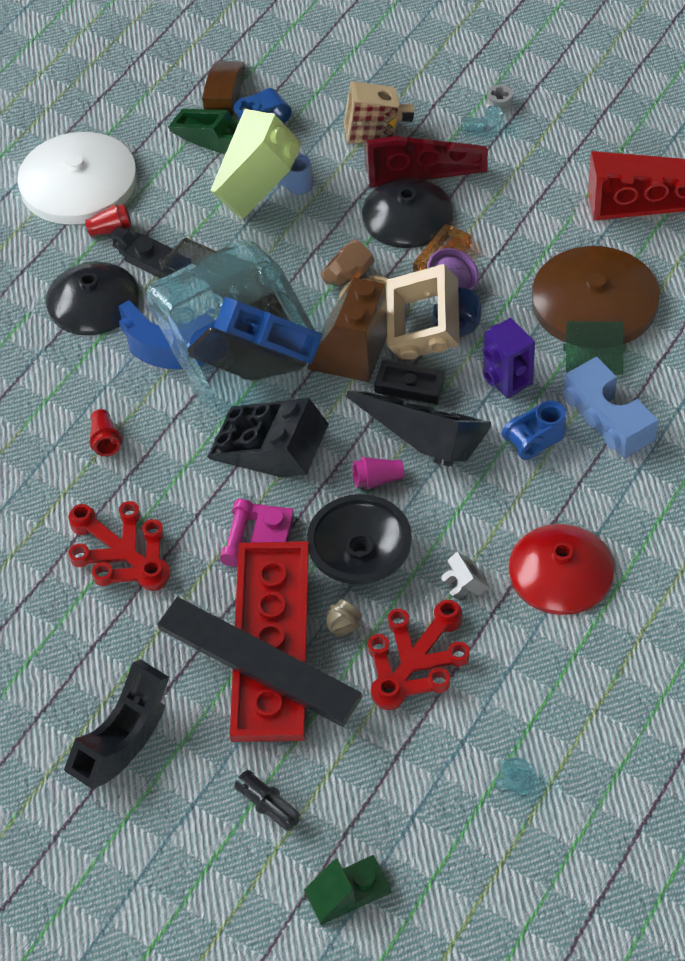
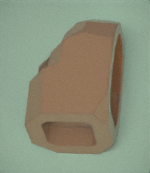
[320,239,375,286]

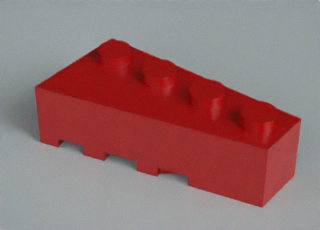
[588,151,685,221]

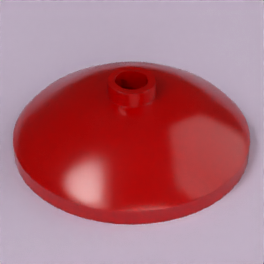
[509,524,614,615]

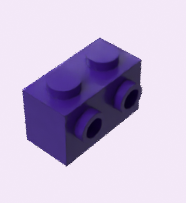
[483,318,535,399]

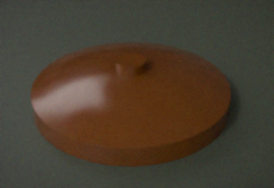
[532,246,659,349]

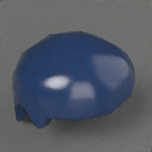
[433,287,482,338]

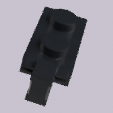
[110,227,191,284]

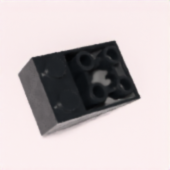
[207,398,329,477]

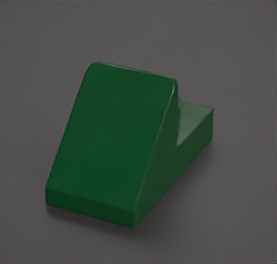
[304,855,391,925]

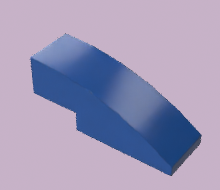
[214,296,323,364]

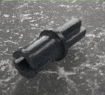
[234,770,300,831]

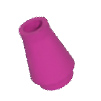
[352,457,404,490]

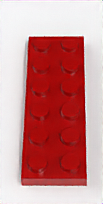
[230,541,309,742]

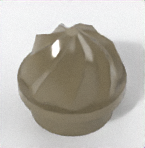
[326,599,362,636]

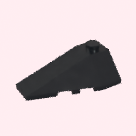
[346,391,492,466]

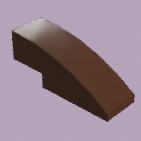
[202,61,245,116]

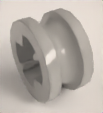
[487,84,513,113]

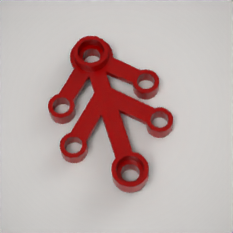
[68,501,170,591]
[368,600,470,710]

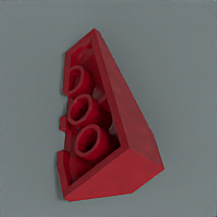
[363,136,488,188]

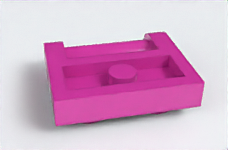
[220,499,294,567]

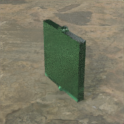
[563,321,627,375]

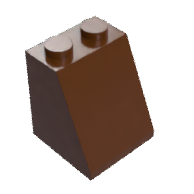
[308,277,387,382]

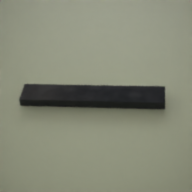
[157,596,362,727]

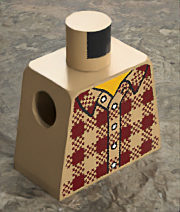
[344,81,414,144]

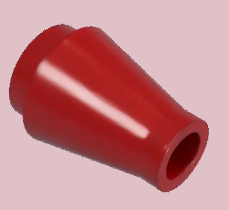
[85,204,132,237]
[89,409,122,456]

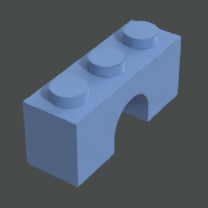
[563,357,659,459]

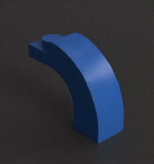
[119,300,228,369]

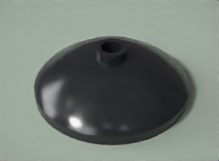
[362,178,453,248]
[46,261,139,335]
[307,494,412,584]

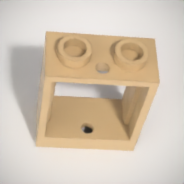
[387,264,460,360]

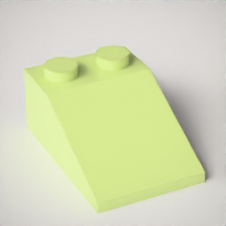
[210,109,302,219]

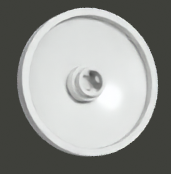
[18,132,137,224]

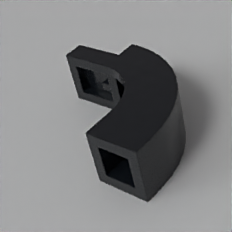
[64,659,170,789]

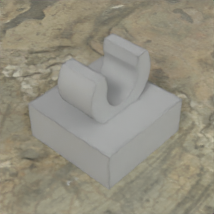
[441,552,489,599]

